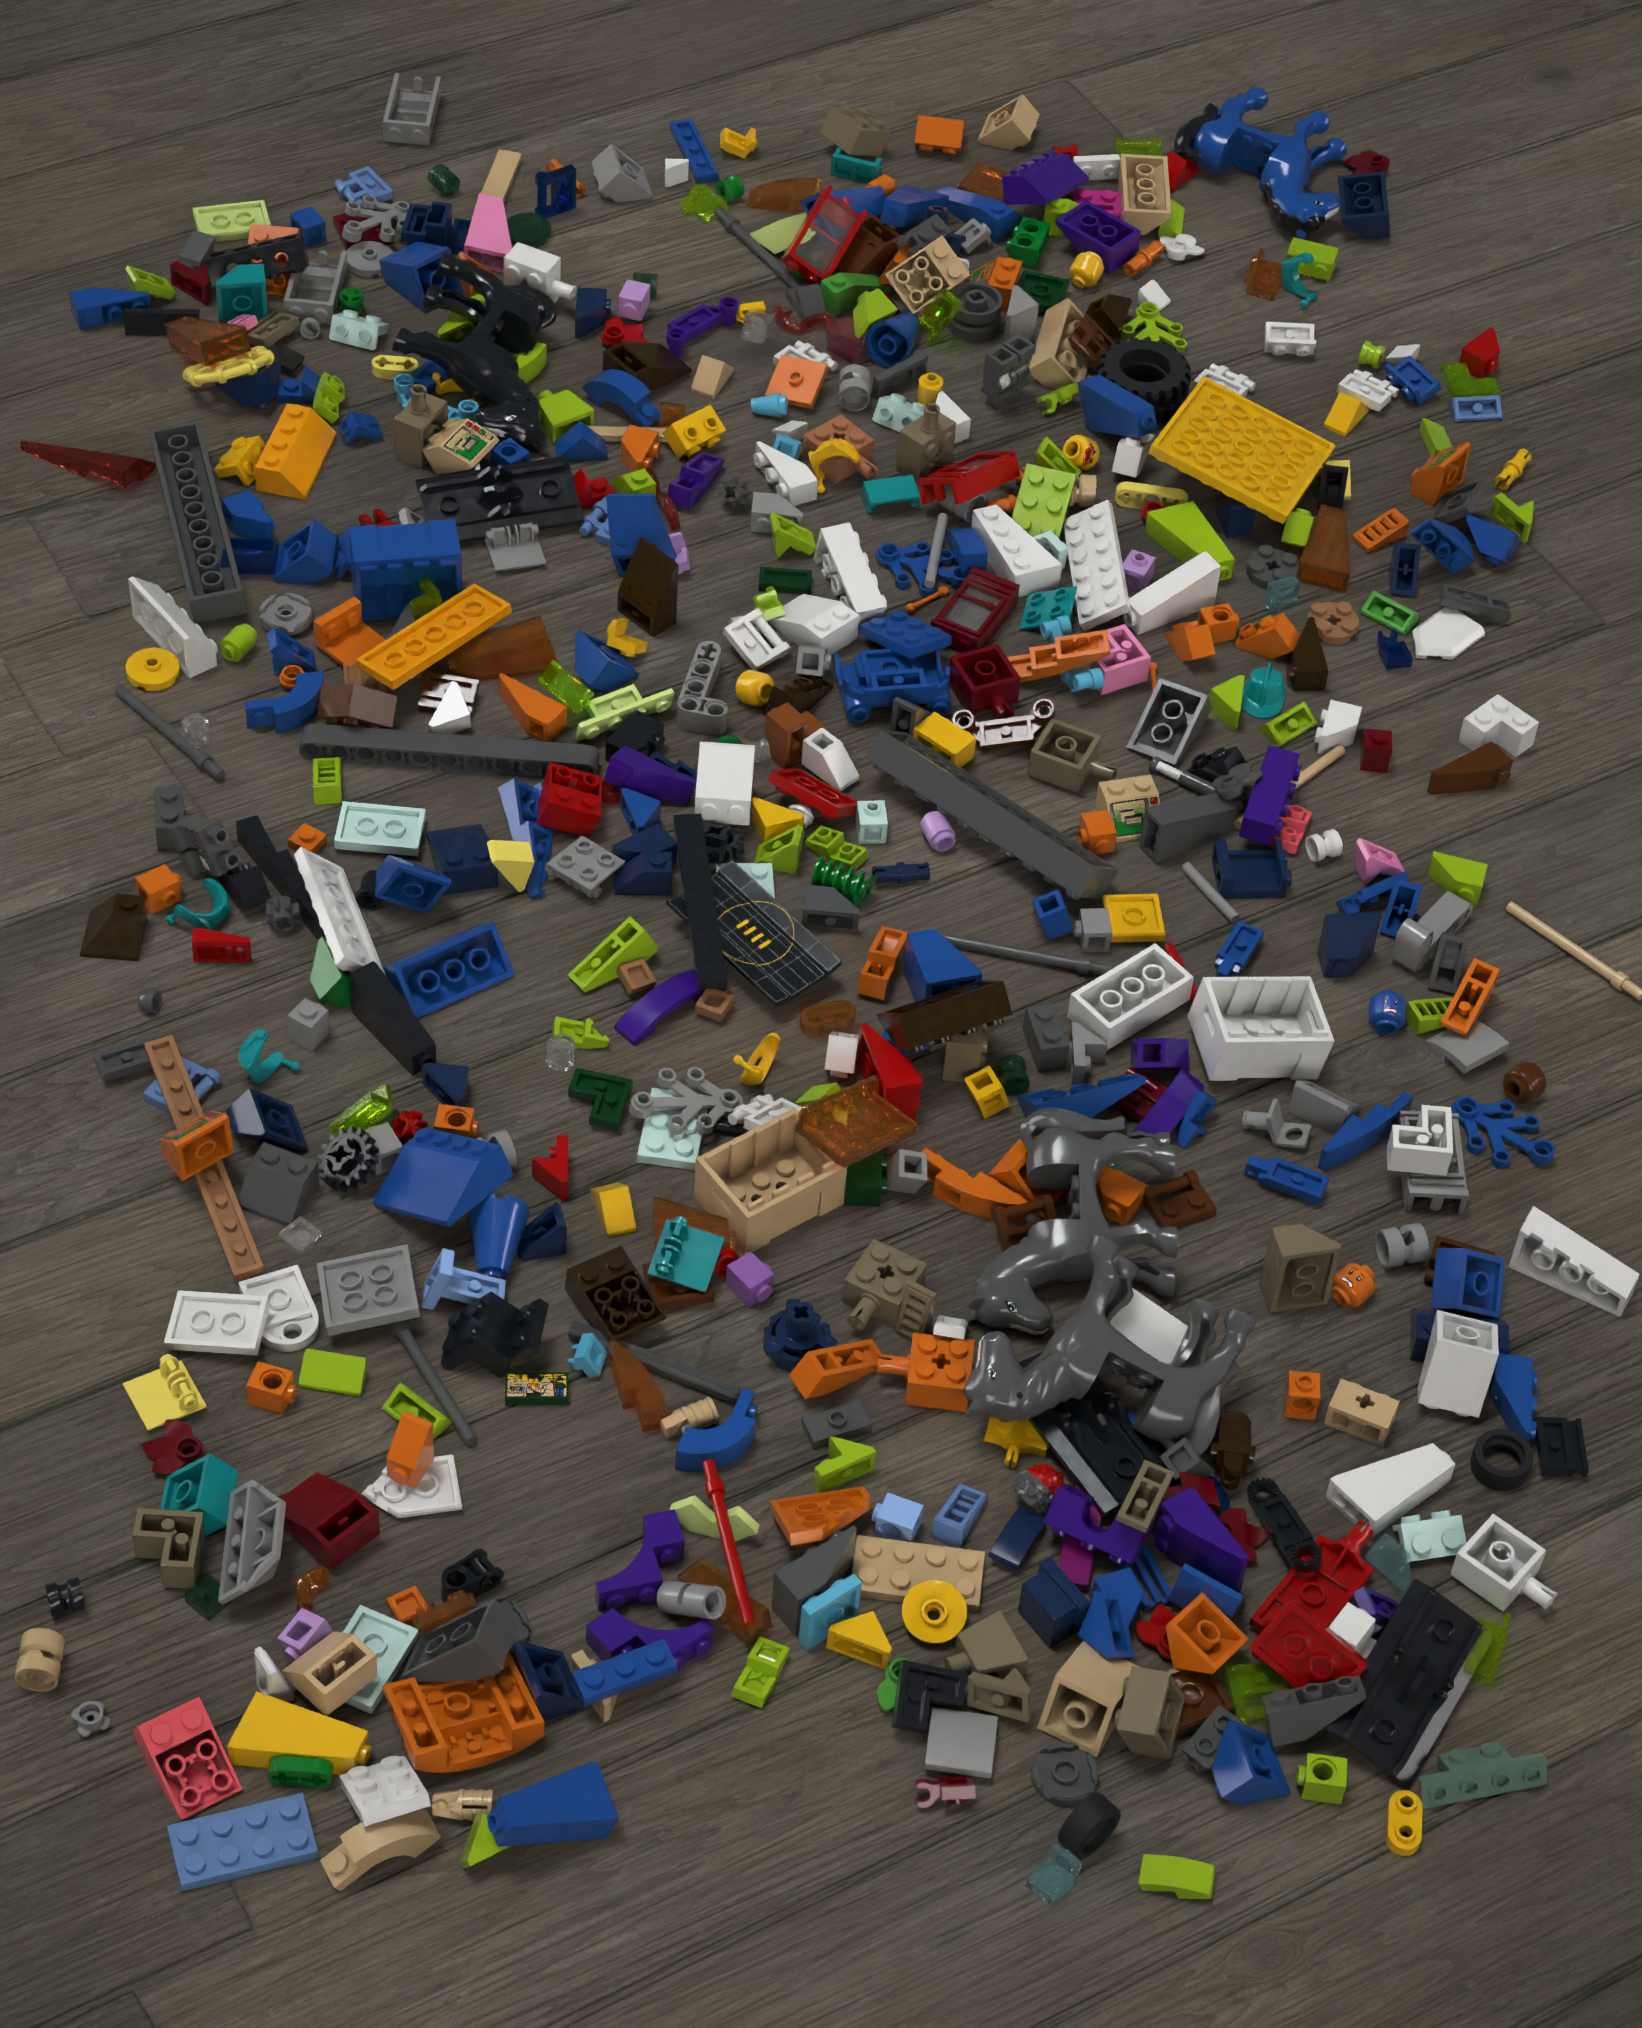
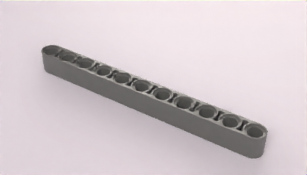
[299,724,600,779]

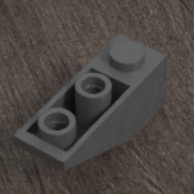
[1261,1675,1367,1747]

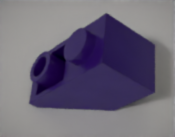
[1130,1038,1189,1069]

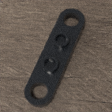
[1247,1477,1323,1573]

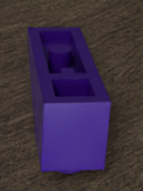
[604,745,697,806]

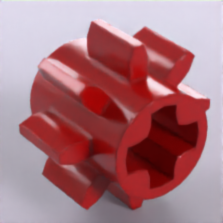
[392,1110,429,1146]

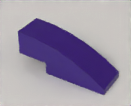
[666,451,725,510]

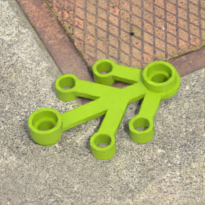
[1120,302,1187,354]

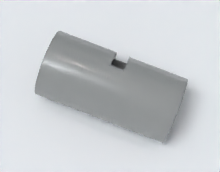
[657,1580,726,1620]

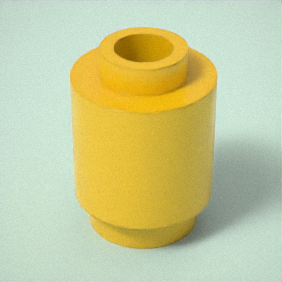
[917,373,944,406]

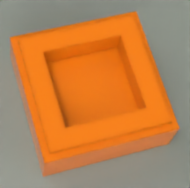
[386,1585,430,1625]

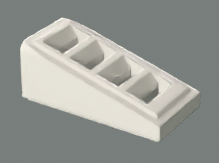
[254,1646,295,1702]

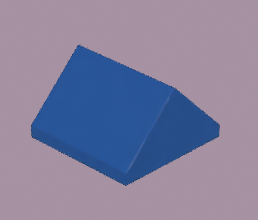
[1168,1564,1245,1621]

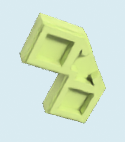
[670,1495,760,1542]

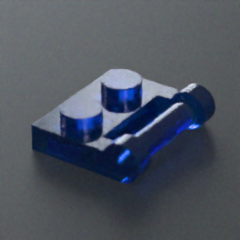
[535,164,576,219]

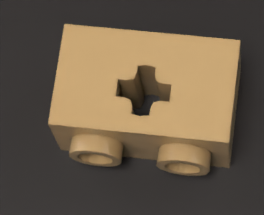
[1324,1379,1400,1447]

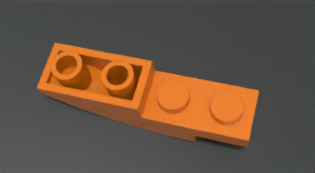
[922,1148,1028,1224]

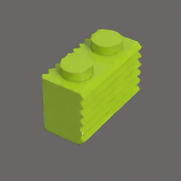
[1286,237,1339,282]

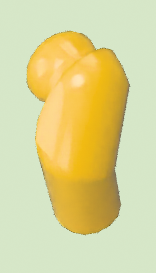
[736,301,766,323]

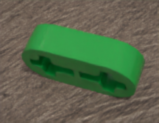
[267,1756,334,1789]

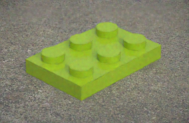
[1012,463,1076,539]

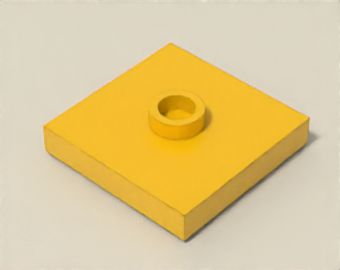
[1102,894,1166,943]

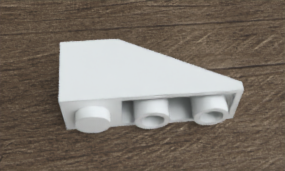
[1112,434,1155,478]
[753,441,818,506]

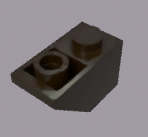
[1085,294,1132,336]

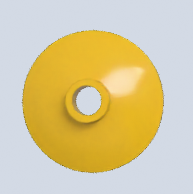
[902,1580,967,1644]

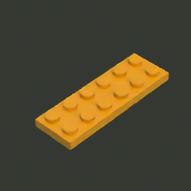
[356,583,512,690]

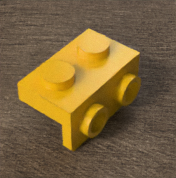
[213,435,266,486]

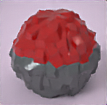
[1013,1463,1065,1514]

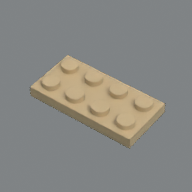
[852,1535,985,1613]

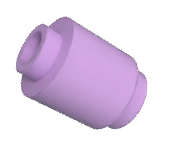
[920,811,956,852]

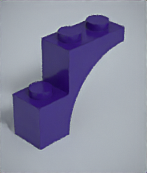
[595,1509,684,1611]
[586,1608,714,1680]

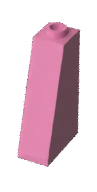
[464,193,512,273]

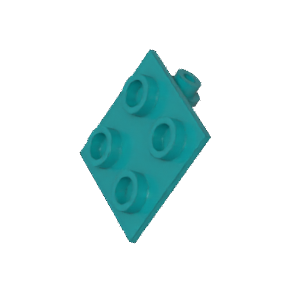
[1019,586,1077,631]
[647,1216,725,1293]

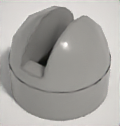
[300,317,320,339]

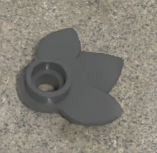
[1212,763,1263,800]

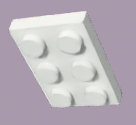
[164,1290,271,1355]
[339,1756,431,1827]

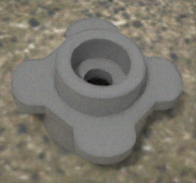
[71,1701,110,1737]

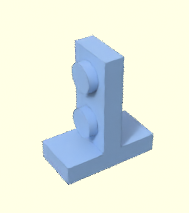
[421,1248,506,1310]

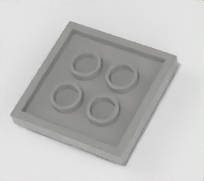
[317,1244,421,1336]

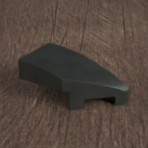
[266,345,305,377]

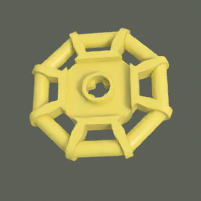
[183,346,275,387]

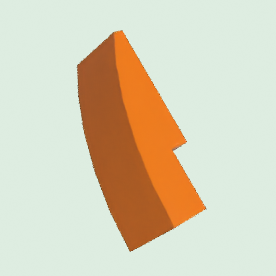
[857,926,909,1000]

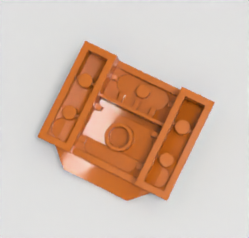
[383,1653,545,1773]

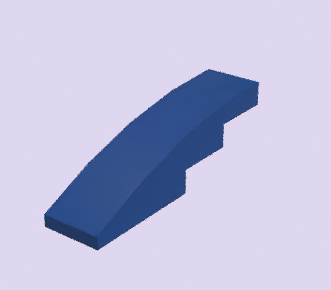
[1318,1091,1413,1171]

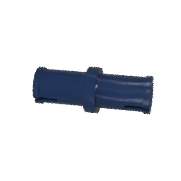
[872,862,930,884]

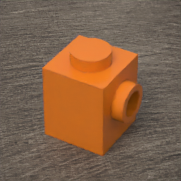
[1078,809,1117,855]
[135,864,183,914]

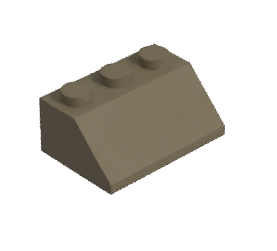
[1259,1224,1342,1313]

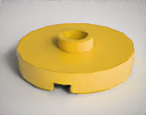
[125,647,180,692]

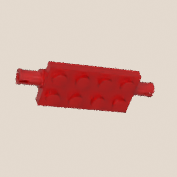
[1249,1521,1375,1664]

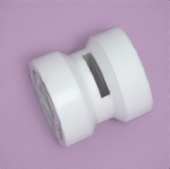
[1305,829,1343,862]

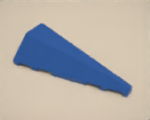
[498,778,554,899]

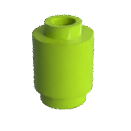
[219,624,257,662]

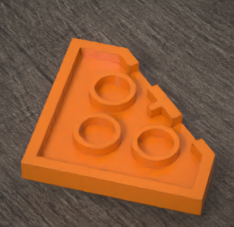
[770,1486,872,1547]

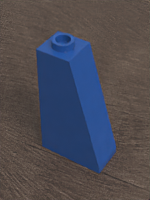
[881,185,949,228]
[800,186,887,245]
[1077,374,1158,438]
[487,1762,619,1847]

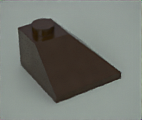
[80,894,148,961]

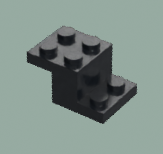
[441,1291,549,1377]

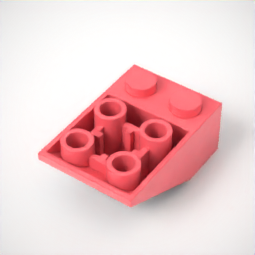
[132,1697,243,1821]

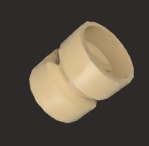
[1069,474,1096,508]
[14,1628,65,1692]

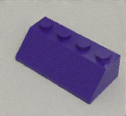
[1002,150,1089,204]

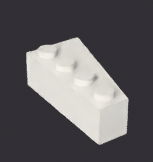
[813,522,887,626]

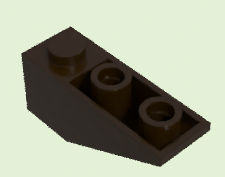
[763,675,833,716]

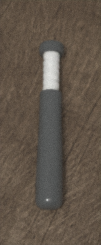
[1149,756,1249,813]

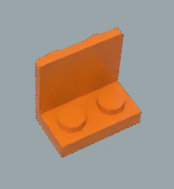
[313,596,385,667]

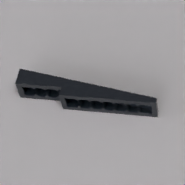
[236,815,326,940]

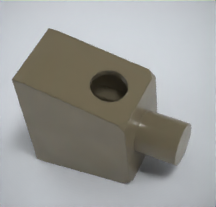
[944,1610,1029,1679]

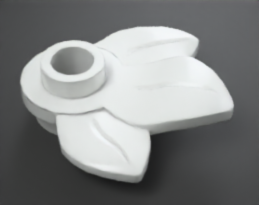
[1160,234,1205,260]

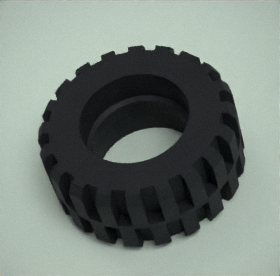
[1096,338,1191,426]

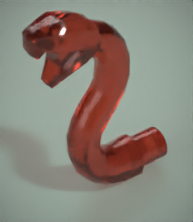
[774,307,839,342]
[645,468,681,530]

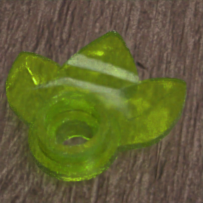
[680,184,728,224]

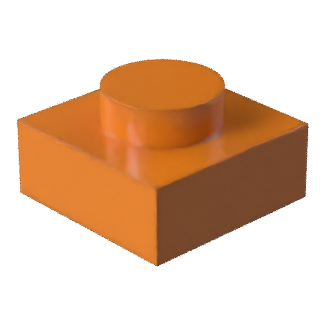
[288,823,327,854]

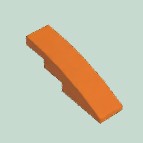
[1007,630,1110,683]

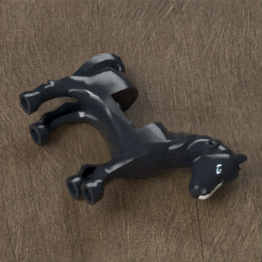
[392,252,556,452]

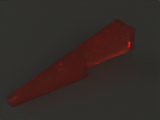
[20,441,156,488]

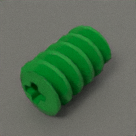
[811,855,875,907]

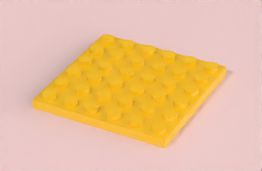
[1148,376,1336,524]

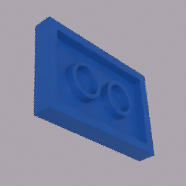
[860,611,951,659]

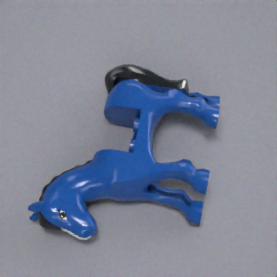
[1174,86,1347,240]

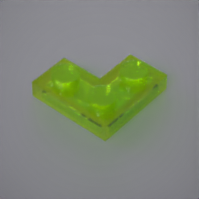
[1441,363,1501,399]

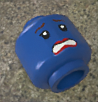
[1369,990,1406,1034]

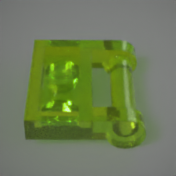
[1114,136,1163,156]
[1224,1662,1296,1723]

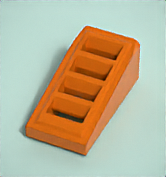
[1352,508,1410,553]

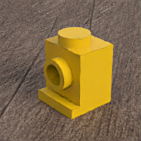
[964,1065,1011,1119]

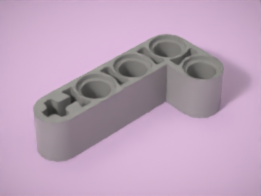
[677,641,728,736]
[1391,891,1473,973]

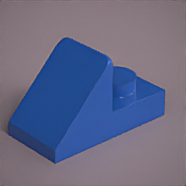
[277,365,321,405]
[267,627,317,676]

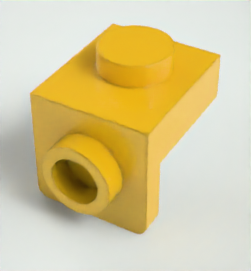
[720,127,758,159]
[606,618,648,657]

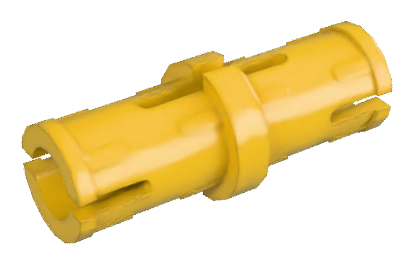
[1494,449,1532,490]

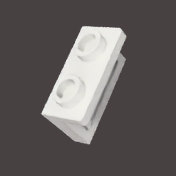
[1265,322,1316,356]

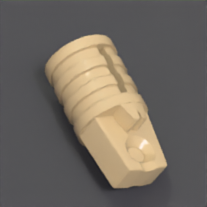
[660,1397,720,1439]
[432,1789,494,1821]

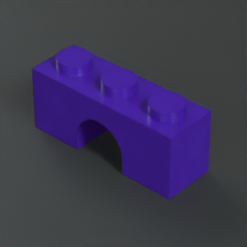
[1044,1484,1153,1565]

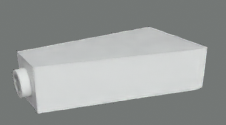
[1123,551,1221,635]
[1326,1443,1455,1539]

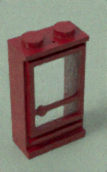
[930,567,1020,653]

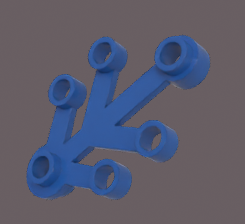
[876,541,970,598]
[1451,1096,1555,1169]

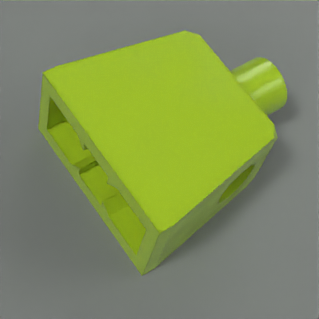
[538,390,594,445]

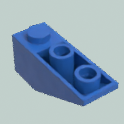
[69,287,151,330]
[1409,518,1475,575]
[1489,1353,1538,1442]

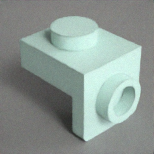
[1033,530,1068,569]

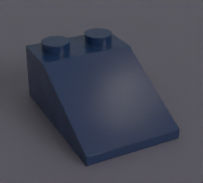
[426,824,498,895]

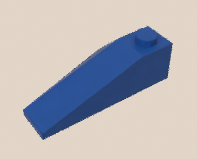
[934,185,1023,243]
[1017,1073,1146,1118]

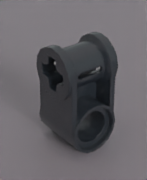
[441,1548,504,1608]

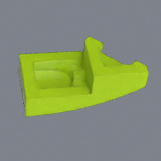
[753,586,785,621]
[551,1016,609,1049]

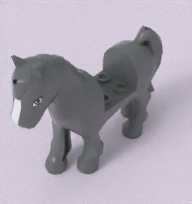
[964,1107,1179,1335]
[964,1235,1256,1455]

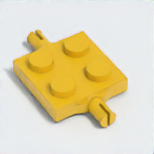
[984,1417,1048,1468]

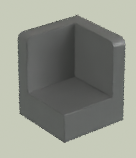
[1160,1437,1215,1483]

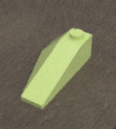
[750,212,816,254]

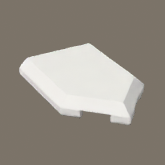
[1412,607,1485,660]
[361,1455,462,1518]

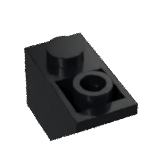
[1187,746,1253,783]
[219,862,271,908]

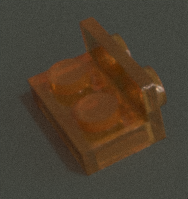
[1244,248,1282,301]

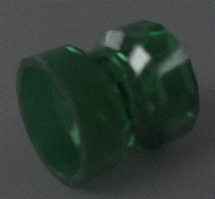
[428,164,460,197]
[997,1055,1030,1096]

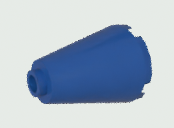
[865,312,920,368]
[468,1193,529,1279]

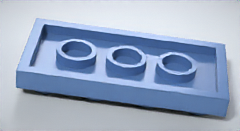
[167,1792,319,1892]

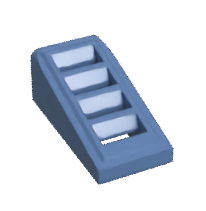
[931,1483,988,1548]

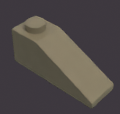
[1116,1460,1174,1533]

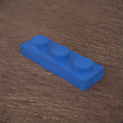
[571,1639,677,1706]

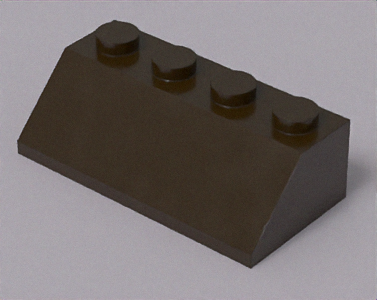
[877,980,1013,1053]

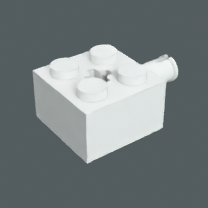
[503,242,577,303]
[1450,1514,1557,1611]

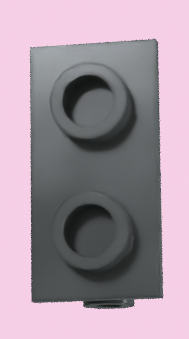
[1181,1705,1246,1772]

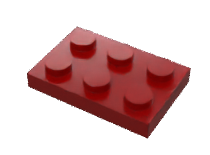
[768,767,857,820]
[1248,1597,1369,1688]

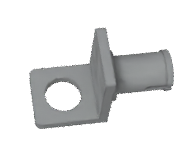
[1242,1099,1312,1149]

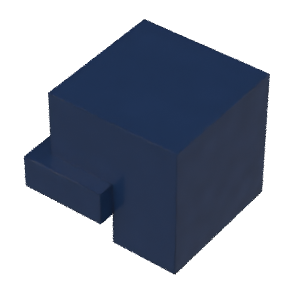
[401,201,452,247]
[1018,1557,1091,1649]

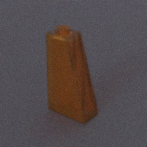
[165,316,251,366]
[1296,504,1351,593]
[448,615,560,681]

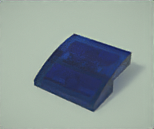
[220,538,279,575]

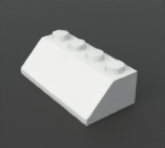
[128,576,218,678]

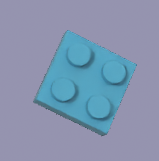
[798,1574,862,1651]

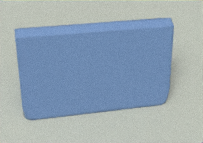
[1448,395,1503,422]

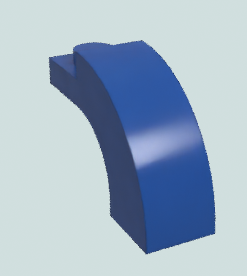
[582,369,662,427]
[245,671,324,733]
[675,1388,758,1472]

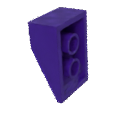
[1056,200,1141,274]
[1153,1486,1249,1593]

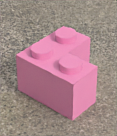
[1090,624,1151,695]

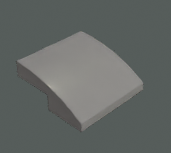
[1425,1020,1509,1074]
[924,1707,998,1779]

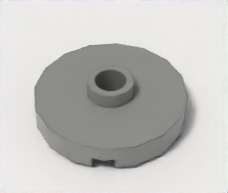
[347,241,393,278]
[259,593,312,635]

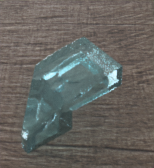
[1364,1532,1412,1593]

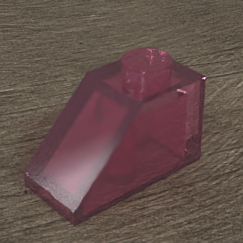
[826,317,866,363]

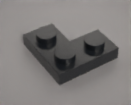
[891,1660,967,1734]

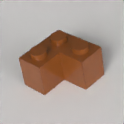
[764,702,828,769]

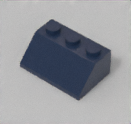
[1338,171,1390,239]
[1410,1308,1509,1362]

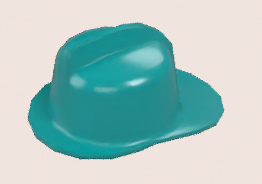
[1241,662,1286,719]

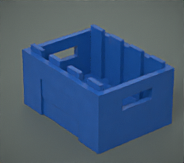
[349,519,462,621]

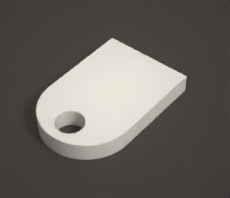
[238,1265,319,1352]

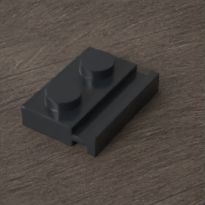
[1535,1417,1589,1477]

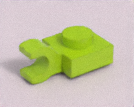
[1036,382,1079,415]

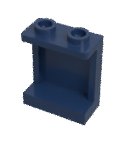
[1211,839,1292,899]

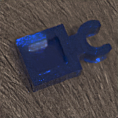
[1377,629,1413,669]

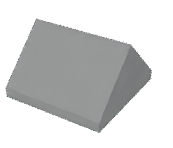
[1004,285,1039,347]
[1288,1080,1361,1135]

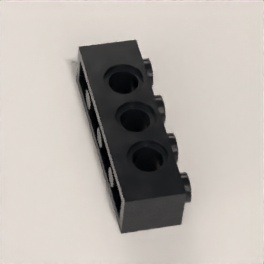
[205,232,309,288]

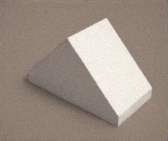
[428,681,472,734]

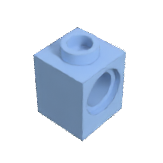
[871,1493,924,1542]

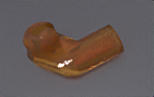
[297,1566,330,1611]

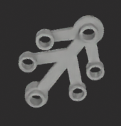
[342,195,409,242]
[629,1067,743,1135]

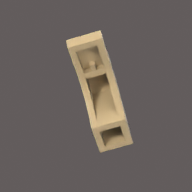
[320,1809,441,1891]

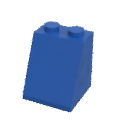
[379,241,463,312]
[903,929,982,1001]

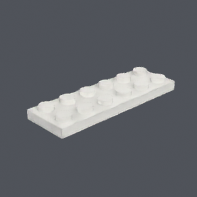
[1063,500,1131,631]
[294,847,386,976]

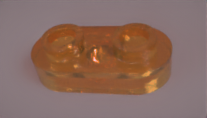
[799,1000,856,1035]
[412,1590,478,1632]

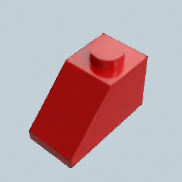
[1458,327,1500,380]

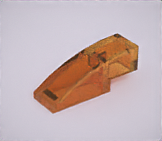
[747,178,822,213]
[608,1340,668,1432]
[678,1557,773,1646]

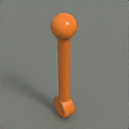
[905,586,949,613]
[1149,662,1158,692]

